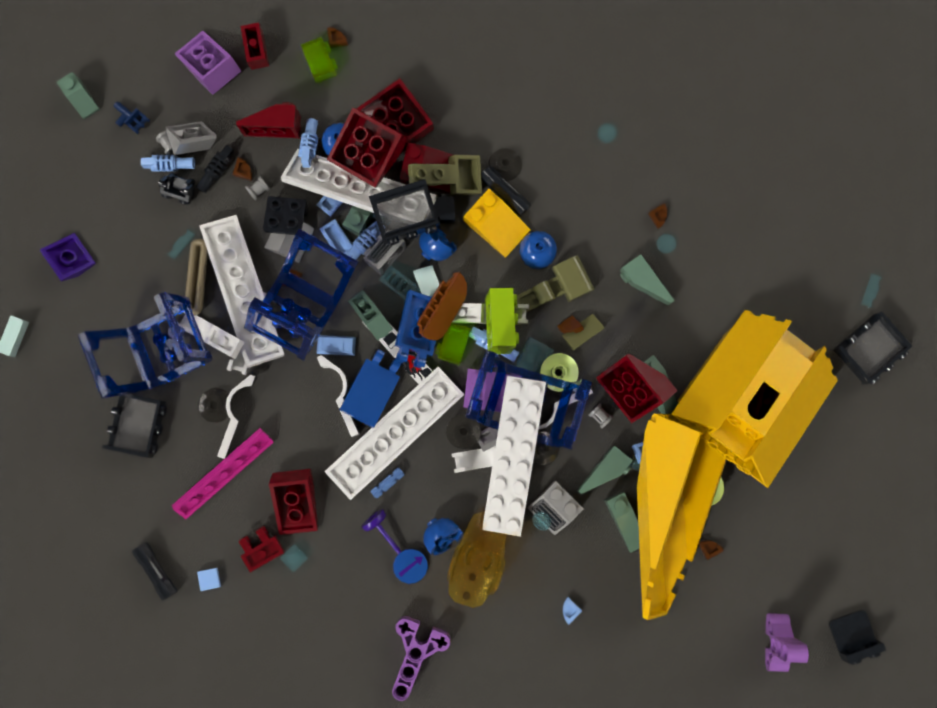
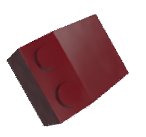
[236,102,301,139]
[400,143,453,194]
[269,469,318,535]

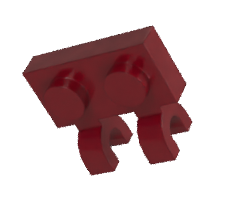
[238,526,285,573]

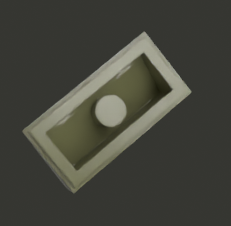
[562,314,605,351]

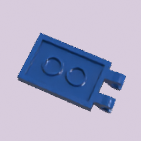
[395,290,436,368]
[339,349,401,428]

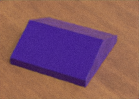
[40,233,96,282]

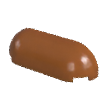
[417,272,467,340]

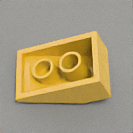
[463,189,531,258]

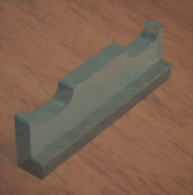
[167,229,195,260]
[861,274,882,308]

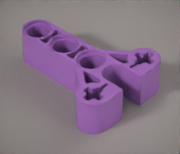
[765,613,809,672]
[392,616,450,701]

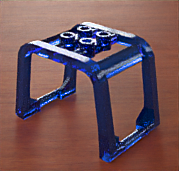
[244,229,359,361]
[78,292,213,399]
[465,350,592,450]

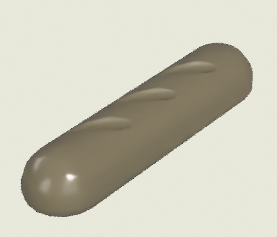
[184,238,208,316]

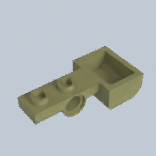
[408,155,482,195]
[517,255,595,313]

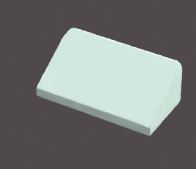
[413,265,440,297]
[0,316,29,358]

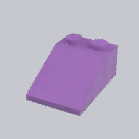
[175,31,241,95]
[463,369,525,412]

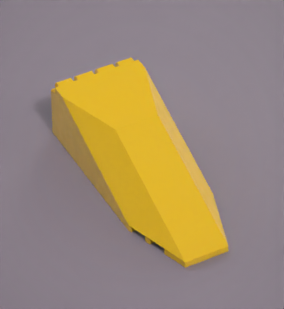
[637,414,727,620]

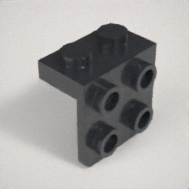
[263,196,309,235]
[828,610,887,665]

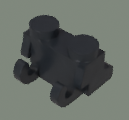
[158,172,195,205]

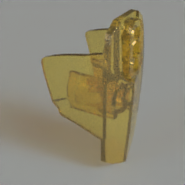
[447,512,506,608]

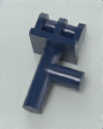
[114,101,150,134]

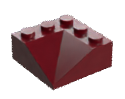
[356,78,434,153]
[327,108,409,188]
[596,354,677,423]

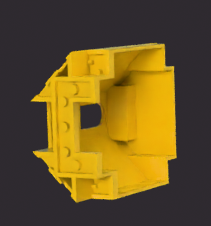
[671,310,838,488]

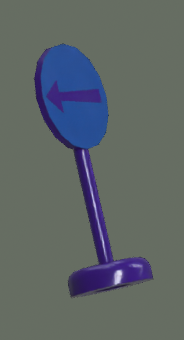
[361,509,428,584]

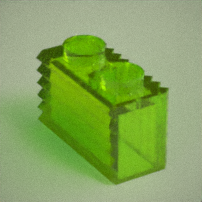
[300,36,338,84]
[435,322,471,366]

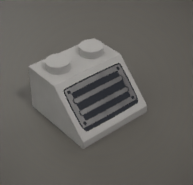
[363,230,406,276]
[527,481,584,535]

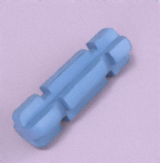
[371,468,405,498]

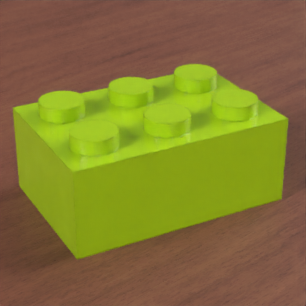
[485,288,519,354]

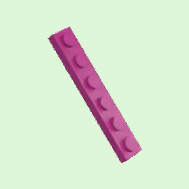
[171,428,274,519]

